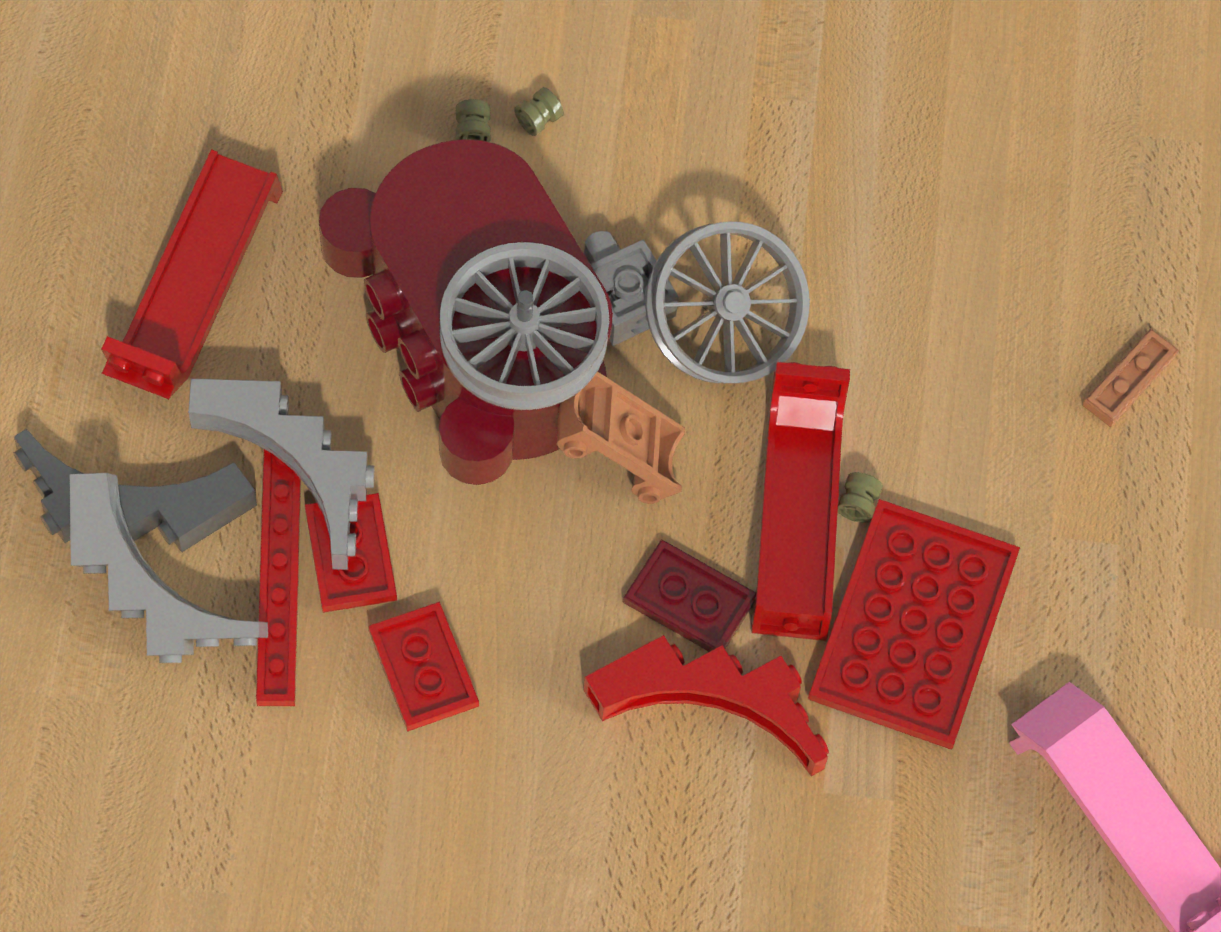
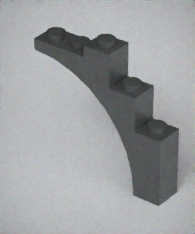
[13,429,257,552]

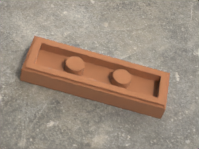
[1082,328,1179,427]

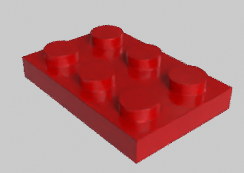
[305,493,397,613]
[368,601,479,732]

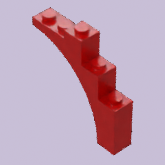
[583,635,829,777]

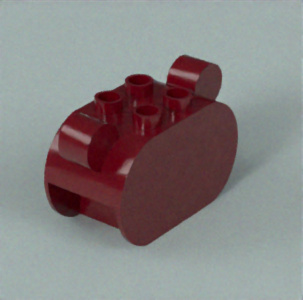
[319,139,613,485]

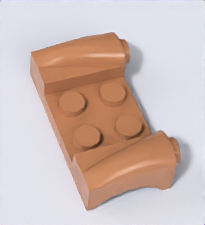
[557,372,685,504]

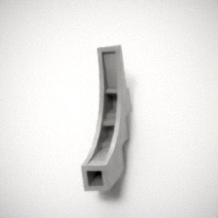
[188,379,375,570]
[70,473,268,663]

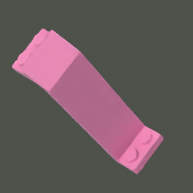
[1009,682,1221,932]

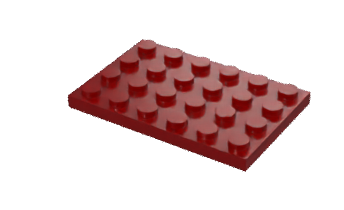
[808,499,1020,750]

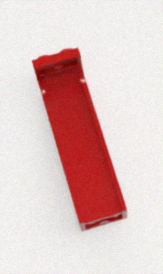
[101,149,283,400]
[751,362,850,641]

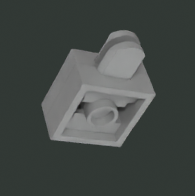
[584,231,679,346]

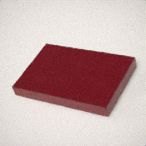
[623,539,756,652]

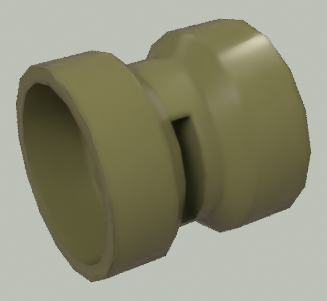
[514,87,564,136]
[456,99,491,142]
[838,472,883,523]

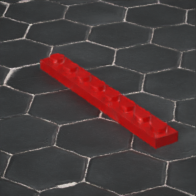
[256,449,301,706]

